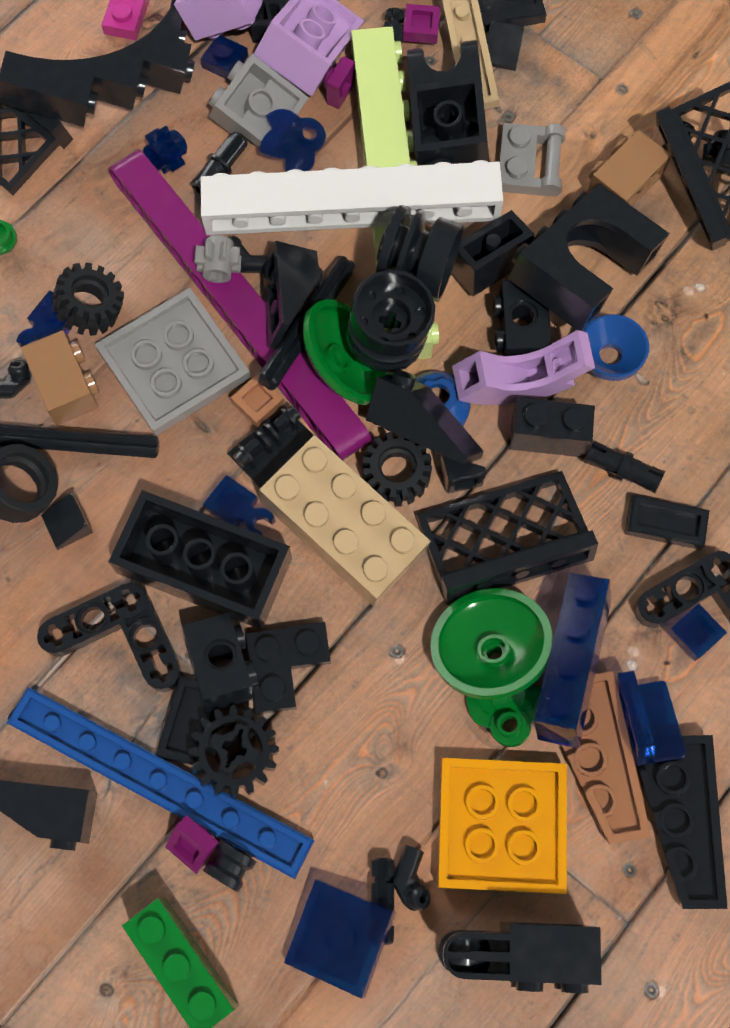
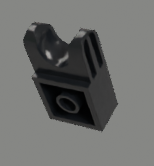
[407,40,490,166]
[438,922,602,994]

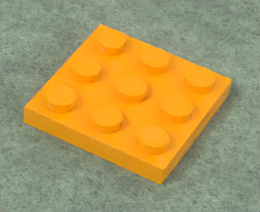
[437,758,567,894]

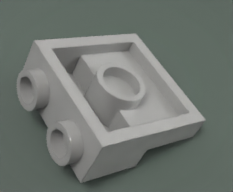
[208,53,309,155]

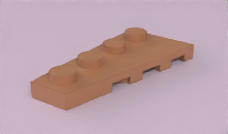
[533,671,651,844]

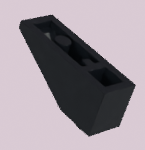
[263,241,323,349]
[366,370,484,465]
[0,780,98,851]

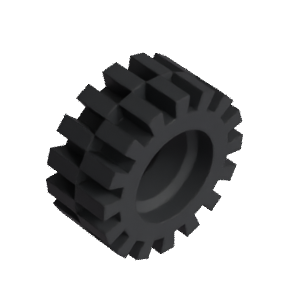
[52,263,124,336]
[362,432,432,507]

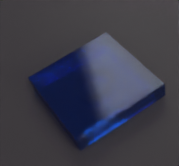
[284,879,396,999]

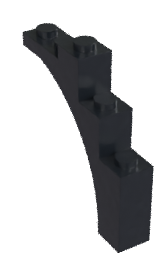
[0,0,195,127]

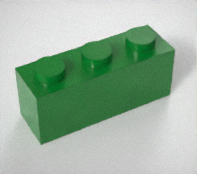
[122,898,239,1028]

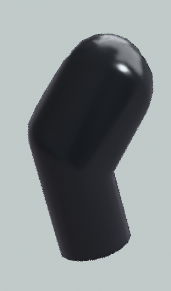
[228,236,268,274]
[0,360,32,399]
[392,845,431,911]

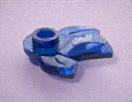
[259,109,326,172]

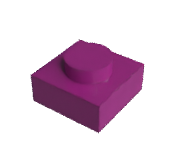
[403,4,440,44]
[324,56,355,109]
[165,815,219,874]

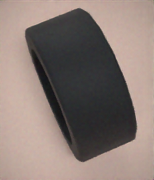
[0,444,58,523]

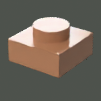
[230,373,285,427]

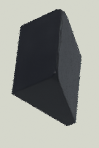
[487,21,524,71]
[439,455,487,494]
[41,493,93,550]

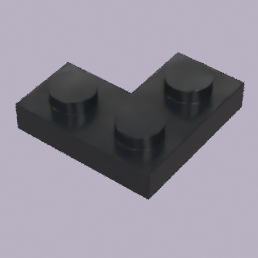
[246,622,331,715]

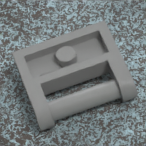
[499,123,566,196]

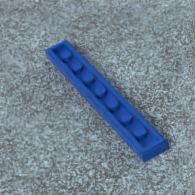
[7,687,315,879]

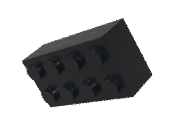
[108,490,292,630]

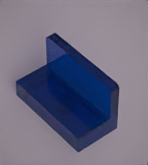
[617,671,686,766]

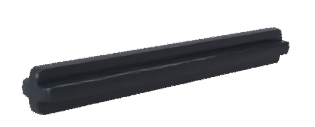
[258,256,355,391]
[0,423,160,458]

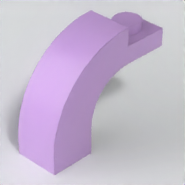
[452,330,595,405]

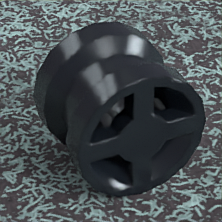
[203,840,257,892]

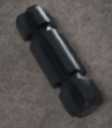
[371,858,394,945]

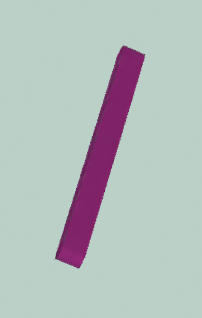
[108,149,372,461]

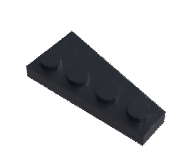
[629,735,728,909]

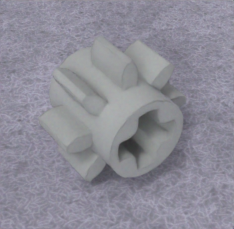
[194,235,242,283]

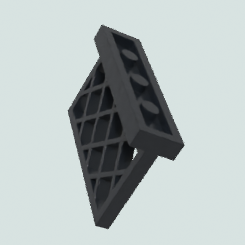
[656,81,730,251]
[0,104,73,196]
[417,471,598,605]

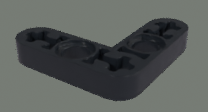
[634,551,730,628]
[37,583,182,692]

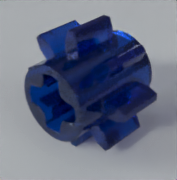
[143,126,187,174]

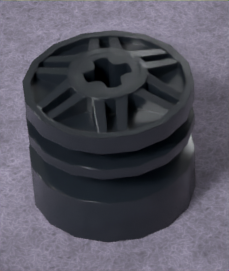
[376,204,464,302]
[346,269,436,373]

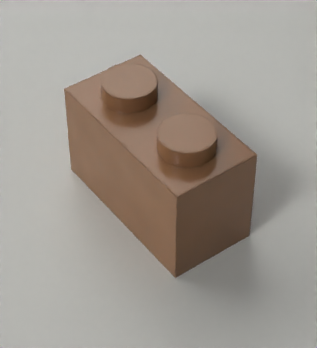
[587,129,672,206]
[20,330,99,425]

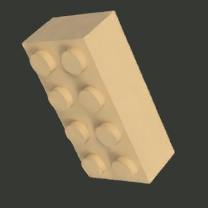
[259,435,431,607]

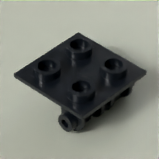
[227,405,314,488]

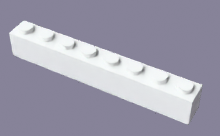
[201,160,503,235]

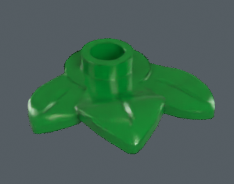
[466,686,548,747]

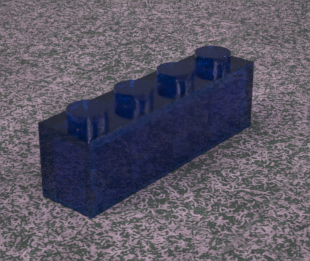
[534,573,611,748]

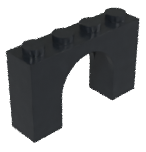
[508,183,670,331]

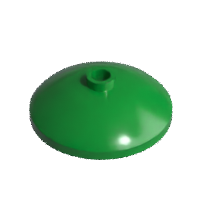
[303,299,391,405]
[430,588,553,700]

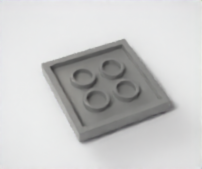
[95,288,251,436]

